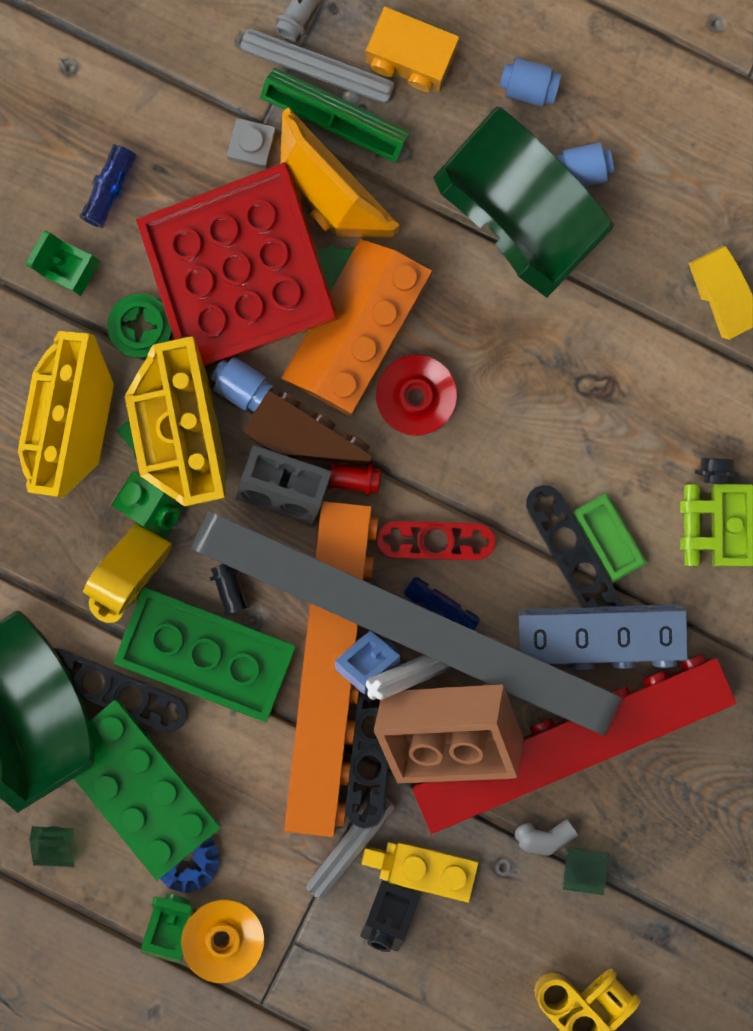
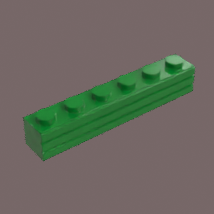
[260,67,410,163]

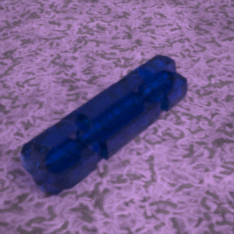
[405,577,480,630]

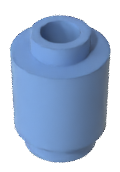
[499,57,561,107]
[556,142,614,187]
[210,356,274,412]

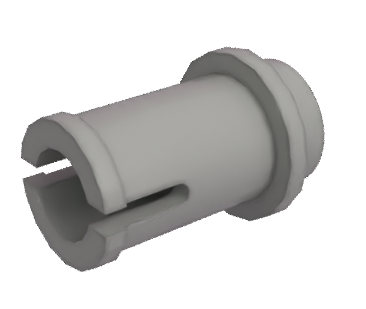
[275,0,320,42]

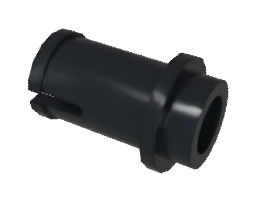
[210,564,250,615]

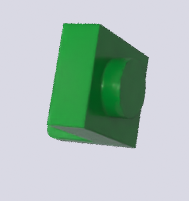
[26,230,101,296]
[111,471,185,538]
[140,894,195,964]

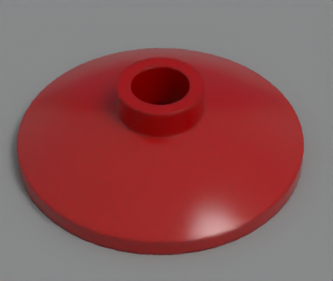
[376,355,457,436]

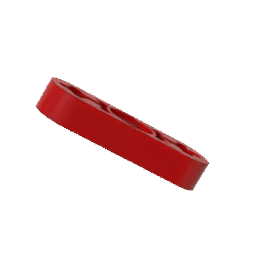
[377,521,495,561]

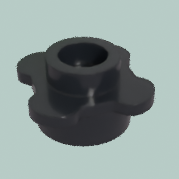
[695,458,739,484]

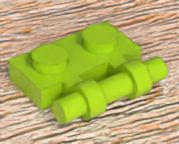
[680,484,753,567]

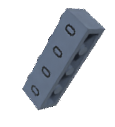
[518,604,687,670]

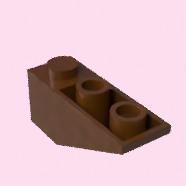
[242,390,373,465]

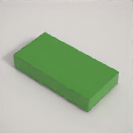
[571,493,647,583]

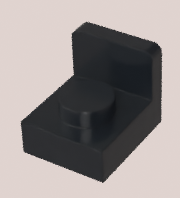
[360,880,420,952]

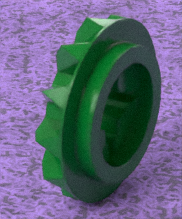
[107,293,172,359]

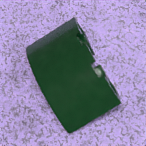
[433,107,614,298]
[0,611,94,813]

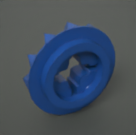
[160,836,220,893]

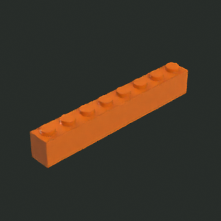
[284,501,378,837]

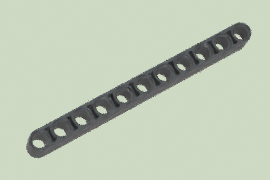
[190,511,623,737]

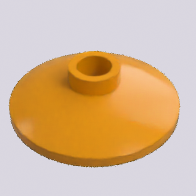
[181,899,264,983]

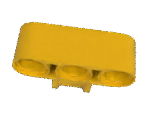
[83,523,173,623]
[534,968,641,1031]

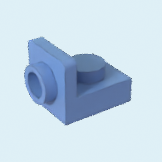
[335,630,400,695]

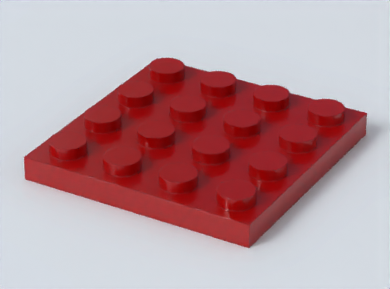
[136,162,339,368]

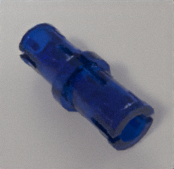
[79,144,137,228]

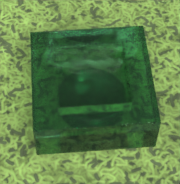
[29,826,76,867]
[561,846,609,895]

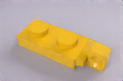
[361,841,479,903]

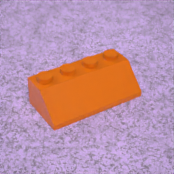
[281,239,432,419]

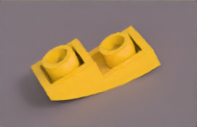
[688,246,753,340]

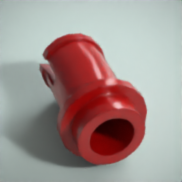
[329,463,381,497]

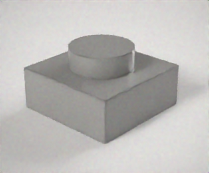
[227,118,276,169]

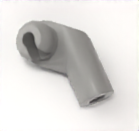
[515,819,579,856]

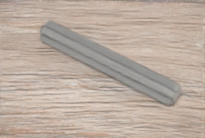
[241,29,394,104]

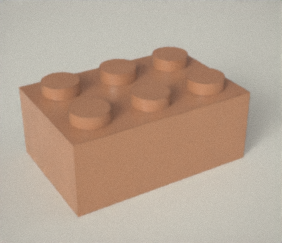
[374,684,523,784]

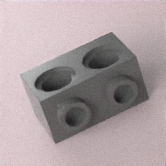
[235,445,331,525]

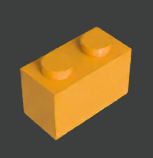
[366,6,459,92]

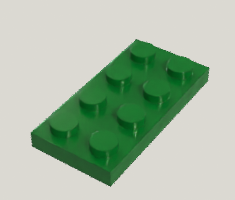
[113,587,296,723]
[73,699,222,881]

